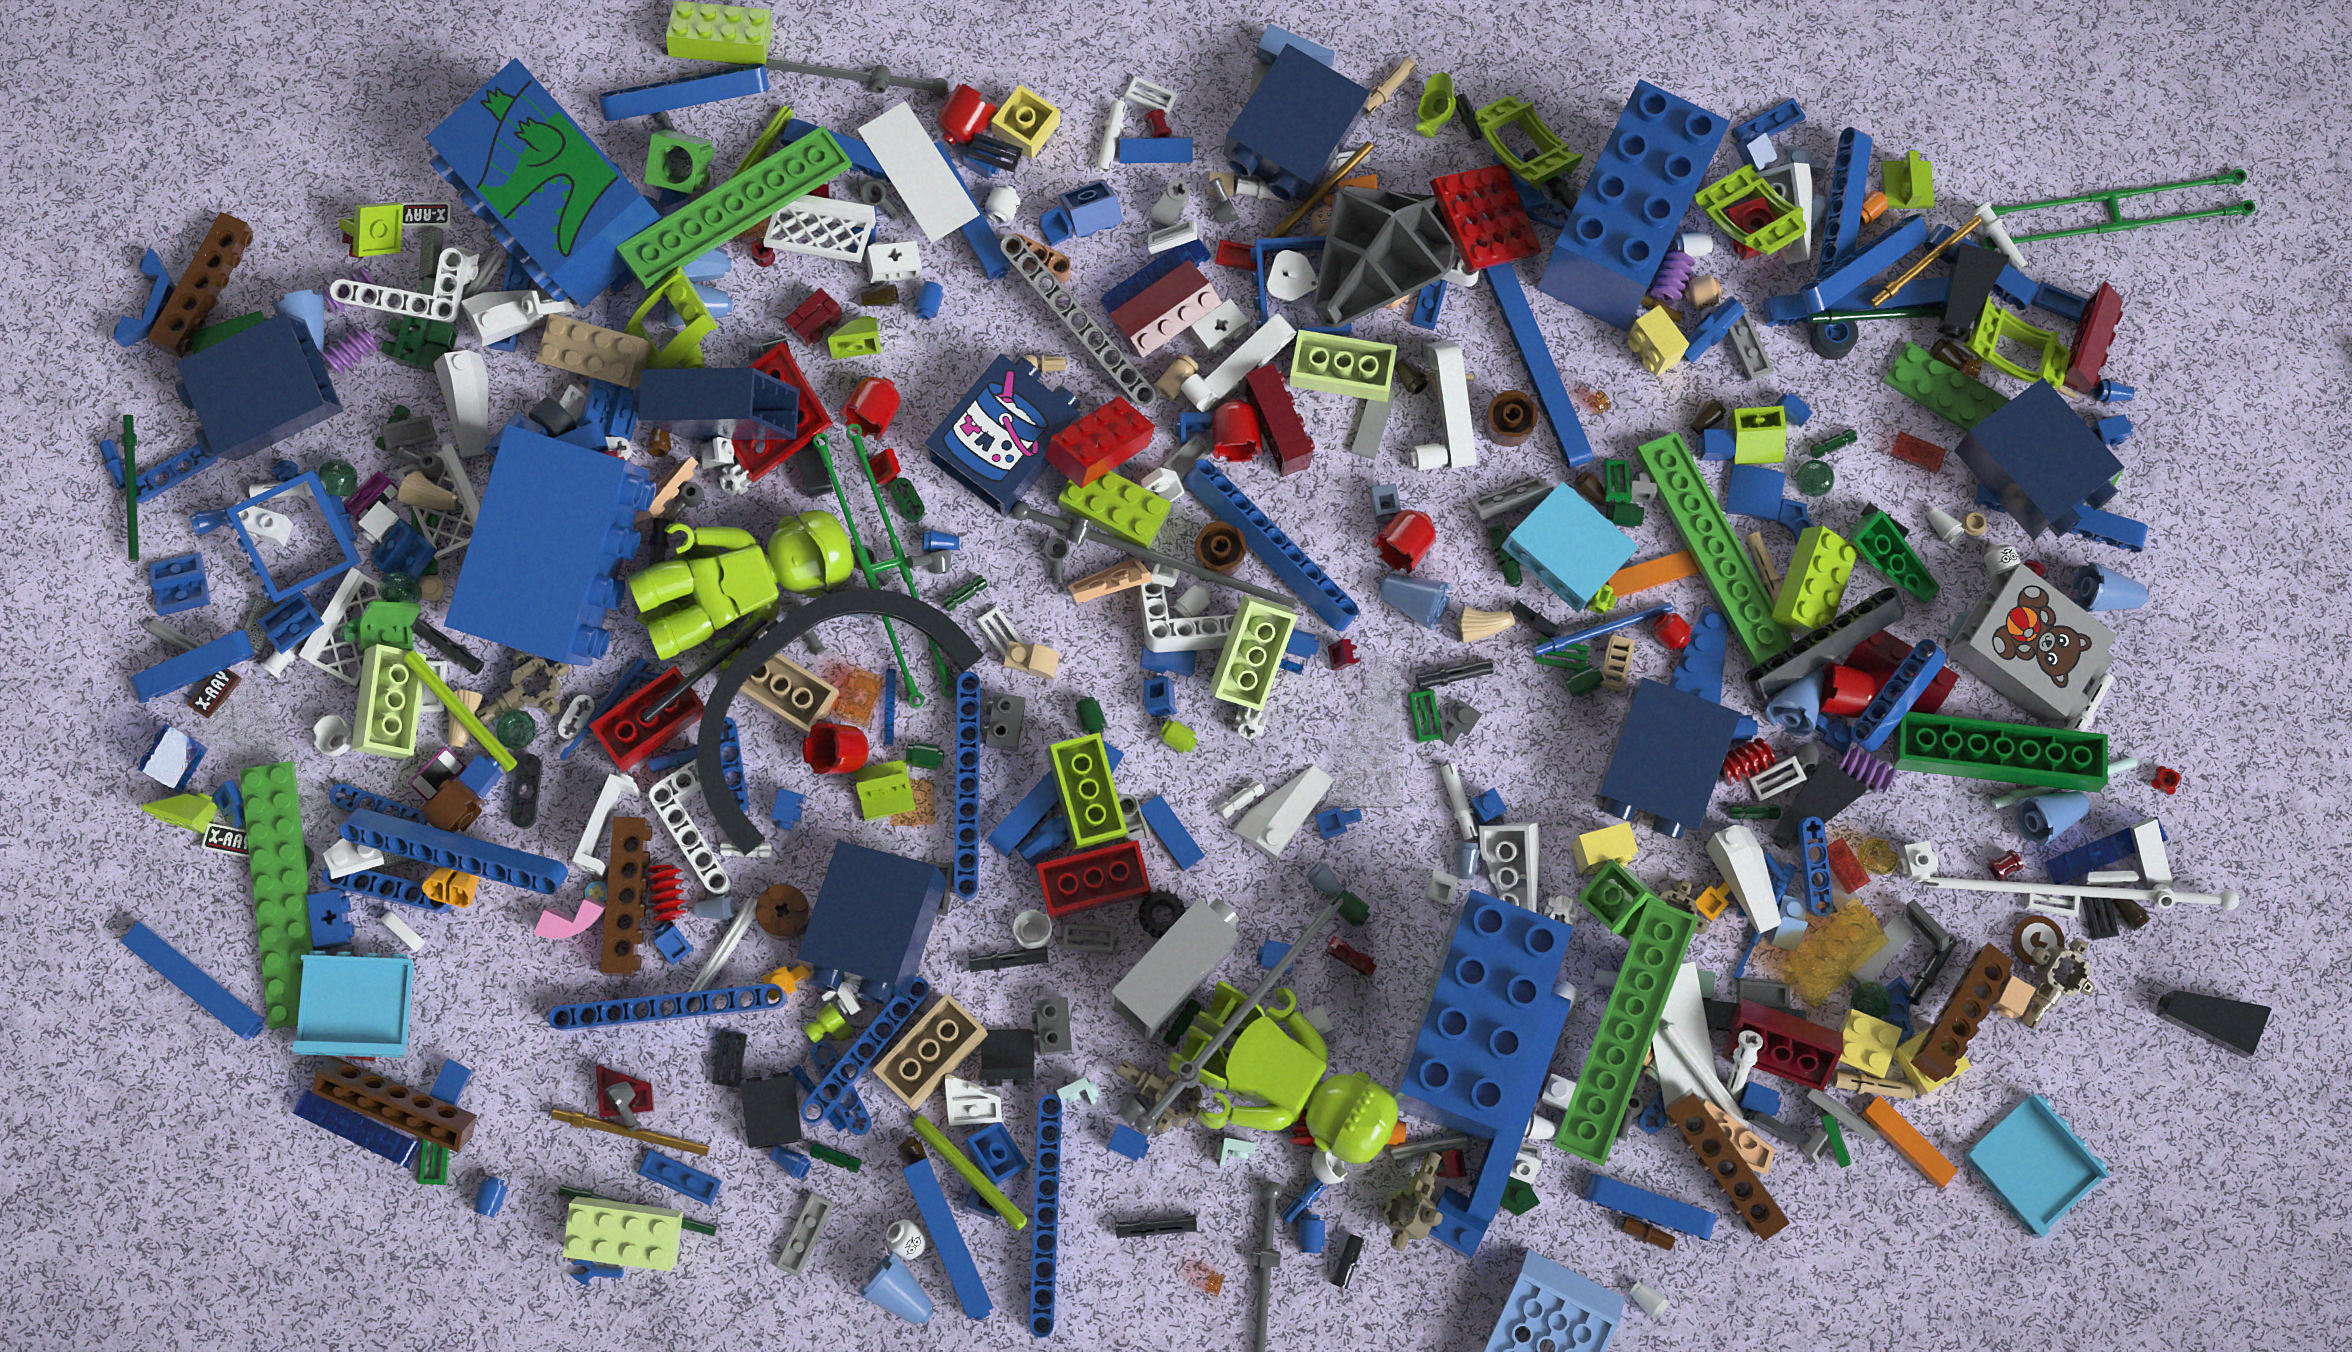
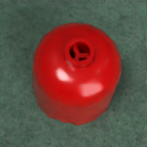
[936,83,998,146]
[838,376,901,441]
[1212,399,1262,462]
[1372,509,1436,574]
[1819,662,1879,719]
[802,722,869,774]

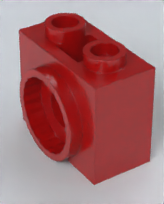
[1725,197,1776,261]

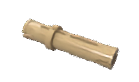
[1364,57,1417,116]
[1745,532,1782,606]
[1833,1071,1915,1100]

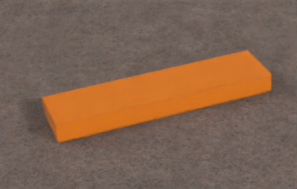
[1606,550,1701,598]
[1861,1095,1958,1190]

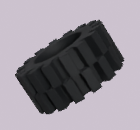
[1139,889,1186,939]

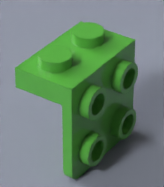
[357,599,421,652]

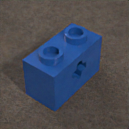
[307,889,355,950]

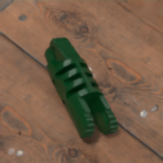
[1489,524,1523,588]

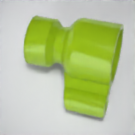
[802,1002,855,1043]

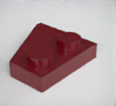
[1325,936,1377,978]
[596,1065,655,1118]

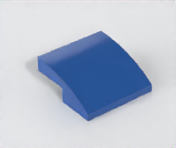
[578,378,637,442]
[1725,464,1786,522]
[370,518,438,591]
[149,552,211,616]
[257,591,324,655]

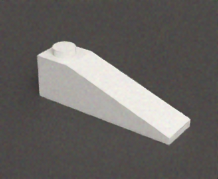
[1756,163,1813,265]
[460,289,575,347]
[433,350,489,458]
[1233,765,1335,861]
[1479,822,1539,913]
[1705,825,1781,934]

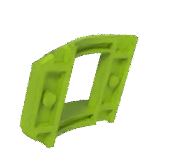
[1474,96,1583,192]
[1693,163,1807,255]
[624,266,718,369]
[1962,295,2071,389]

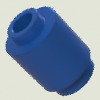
[913,281,944,320]
[1775,392,1813,428]
[1285,629,1320,659]
[1732,715,1758,741]
[473,1176,508,1218]
[1298,1214,1325,1253]

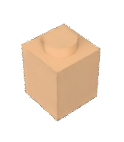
[1991,975,2036,1019]

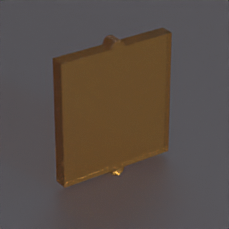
[892,778,935,828]

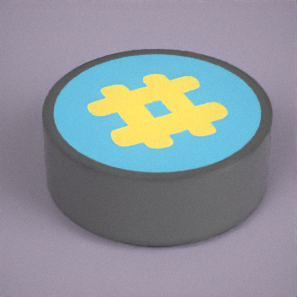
[583,880,608,903]

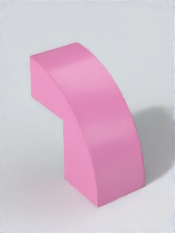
[533,896,606,939]

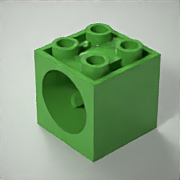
[644,129,714,194]
[1577,859,1667,942]

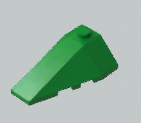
[1849,510,1941,604]

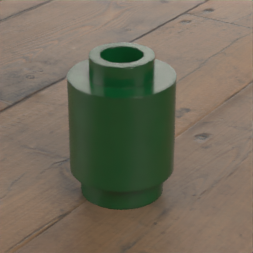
[1606,500,1644,529]
[1564,664,1604,698]
[1075,697,1108,735]
[905,741,944,770]
[1336,889,1371,927]

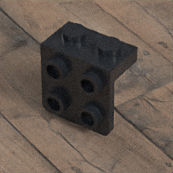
[980,1029,1035,1087]

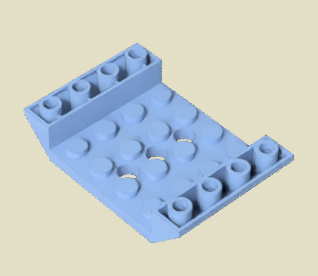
[1483,1249,1625,1352]

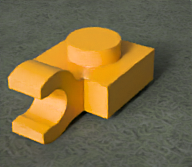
[1695,880,1731,923]
[762,965,810,1001]

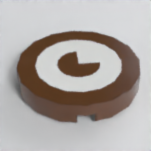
[2011,915,2065,967]

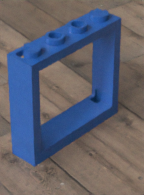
[1250,235,1352,340]
[225,469,362,603]

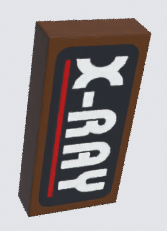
[188,669,242,721]

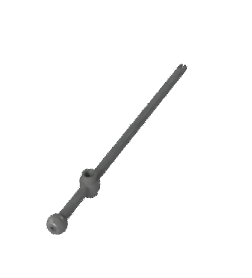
[661,45,948,97]
[1012,501,1298,608]
[1134,896,1344,1136]
[1252,1182,1282,1352]

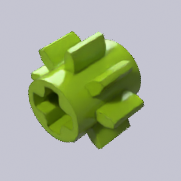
[1587,584,1617,614]

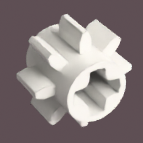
[719,464,752,496]
[1233,707,1267,739]
[1544,895,1579,925]

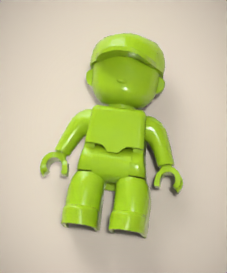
[627,510,854,669]
[1169,980,1399,1165]

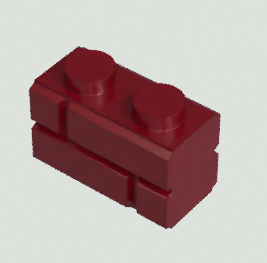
[784,288,842,347]

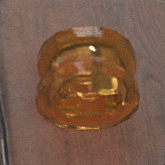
[1963,355,1982,379]
[1588,390,1611,415]
[1205,1270,1225,1297]

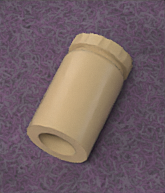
[1154,353,1199,401]

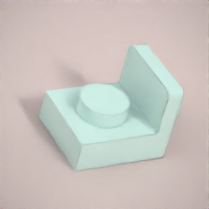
[1056,1077,1099,1105]
[1215,1138,1256,1166]

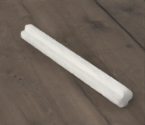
[688,898,757,1012]
[1662,1022,1750,1127]

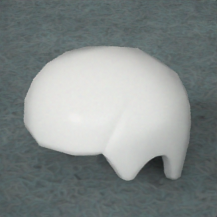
[313,714,354,757]
[1012,909,1052,949]
[1311,1148,1348,1184]

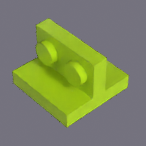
[1881,150,1935,209]
[339,202,403,257]
[855,759,916,822]

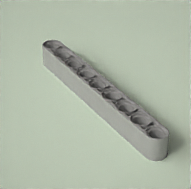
[1001,234,1157,407]

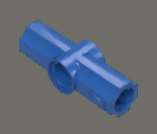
[1683,296,1746,363]
[1018,812,1070,868]

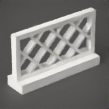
[763,195,876,263]
[396,443,481,560]
[298,567,408,687]

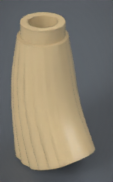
[398,471,459,510]
[1456,605,1515,643]
[447,689,483,749]

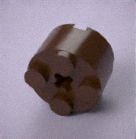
[1484,390,1538,447]
[1194,521,1246,576]
[420,780,485,833]
[756,884,811,941]

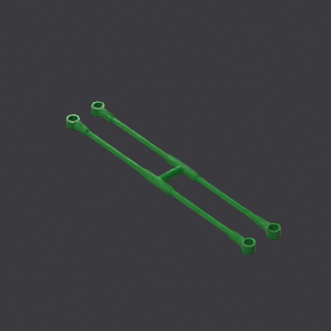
[1976,169,2255,251]
[812,424,957,709]

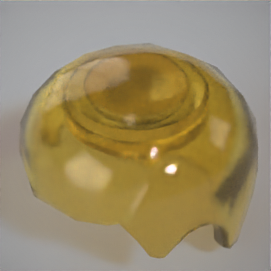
[1857,836,1898,876]

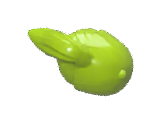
[1415,72,1456,139]

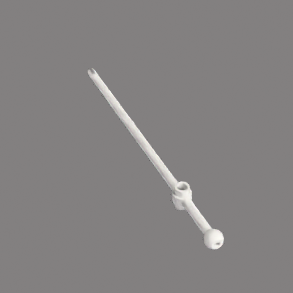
[1923,877,2239,910]

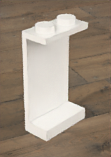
[572,773,642,879]

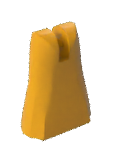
[422,866,480,908]

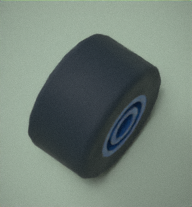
[1810,321,1859,360]
[528,397,577,438]

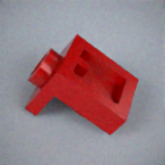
[868,448,901,484]

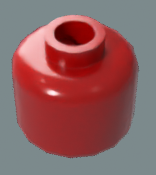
[1653,612,1691,650]

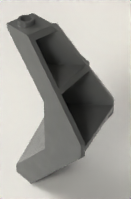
[1313,186,1455,328]

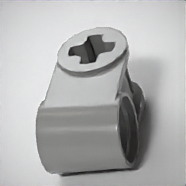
[1150,179,1189,228]
[1118,794,1151,843]

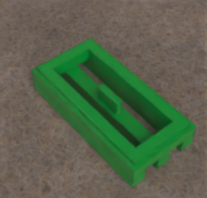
[1603,459,1632,503]
[1534,637,1589,671]
[1408,689,1443,744]
[1822,1114,1852,1168]
[418,1138,450,1185]

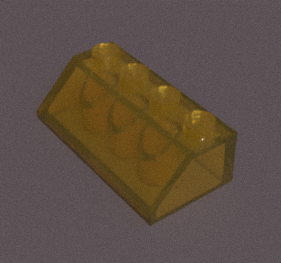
[1777,897,1890,1009]

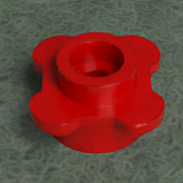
[2151,766,2181,795]

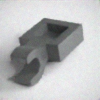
[1443,700,1482,747]

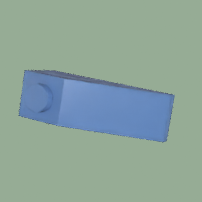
[1256,23,1335,67]

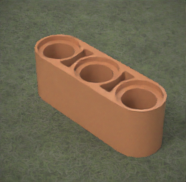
[1008,233,1071,283]

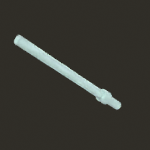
[1991,757,2137,809]

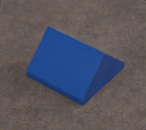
[964,1122,1029,1187]

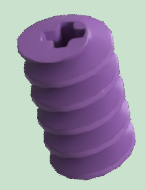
[1650,249,1696,305]
[322,267,378,315]
[320,323,379,375]
[1837,746,1897,795]

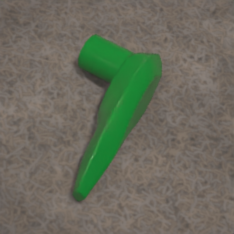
[338,616,361,642]

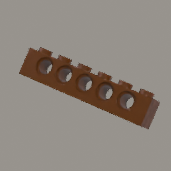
[147,212,254,359]
[600,816,653,977]
[1910,942,2014,1083]
[312,1056,477,1153]
[1665,1088,1790,1242]

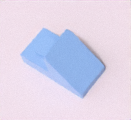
[1771,895,1808,952]

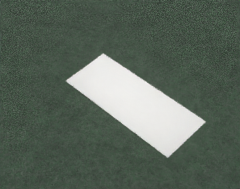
[857,101,980,243]
[1652,962,1721,1127]

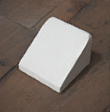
[1425,869,1458,906]

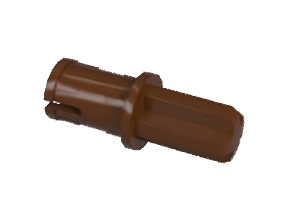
[1621,1215,1675,1251]

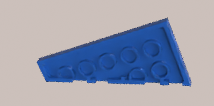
[1668,606,1728,705]

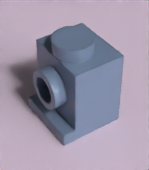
[1369,483,1402,524]

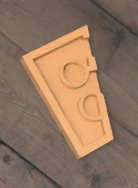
[634,456,698,524]
[1067,556,1153,603]
[1691,1098,1775,1175]

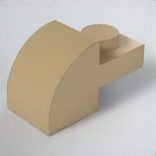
[1004,641,1060,680]

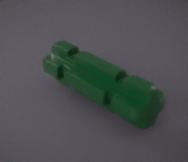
[375,405,410,452]
[1810,429,1858,459]
[941,575,988,612]
[1729,805,1781,819]
[1163,999,1202,1047]
[810,1143,862,1173]

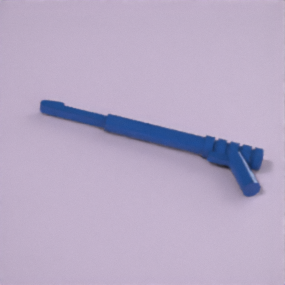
[560,657,662,761]
[1733,853,1797,980]

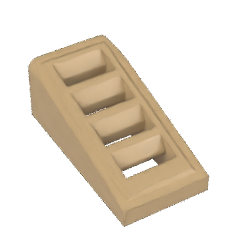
[1600,635,1635,693]

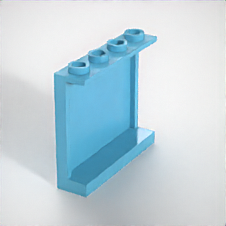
[1502,481,1639,613]
[292,951,414,1058]
[1962,1093,2110,1239]

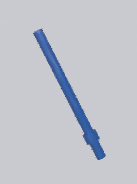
[1532,602,1673,656]

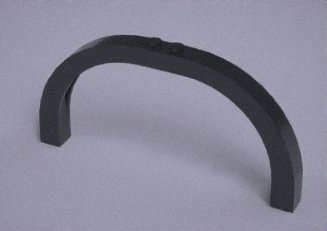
[697,589,984,857]

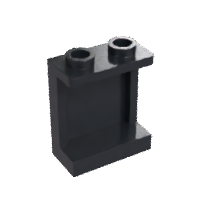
[740,1072,805,1150]

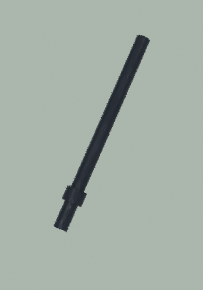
[641,615,768,723]

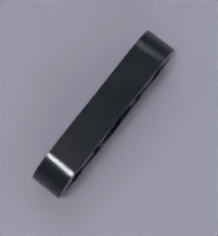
[511,754,543,829]

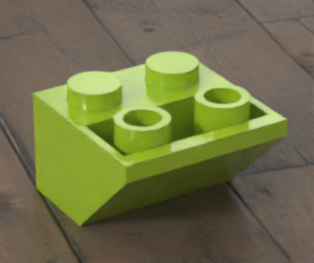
[1728,406,1787,465]

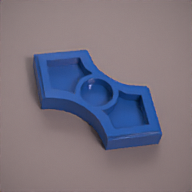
[1776,498,1815,547]
[1879,975,1914,1047]

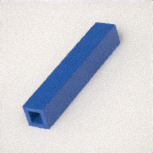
[934,141,1010,280]
[120,921,266,1041]
[902,1157,993,1321]

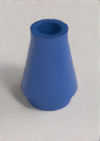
[2094,378,2135,403]
[189,507,228,536]
[922,529,959,554]
[770,1145,812,1180]

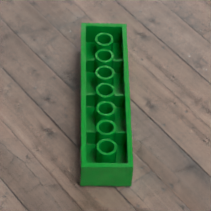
[1893,711,2108,793]

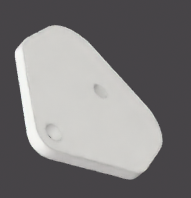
[1267,250,1318,302]

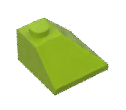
[828,316,882,360]
[141,792,218,835]

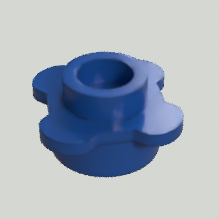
[272,460,300,482]

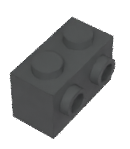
[982,692,1026,752]
[1031,997,1072,1056]

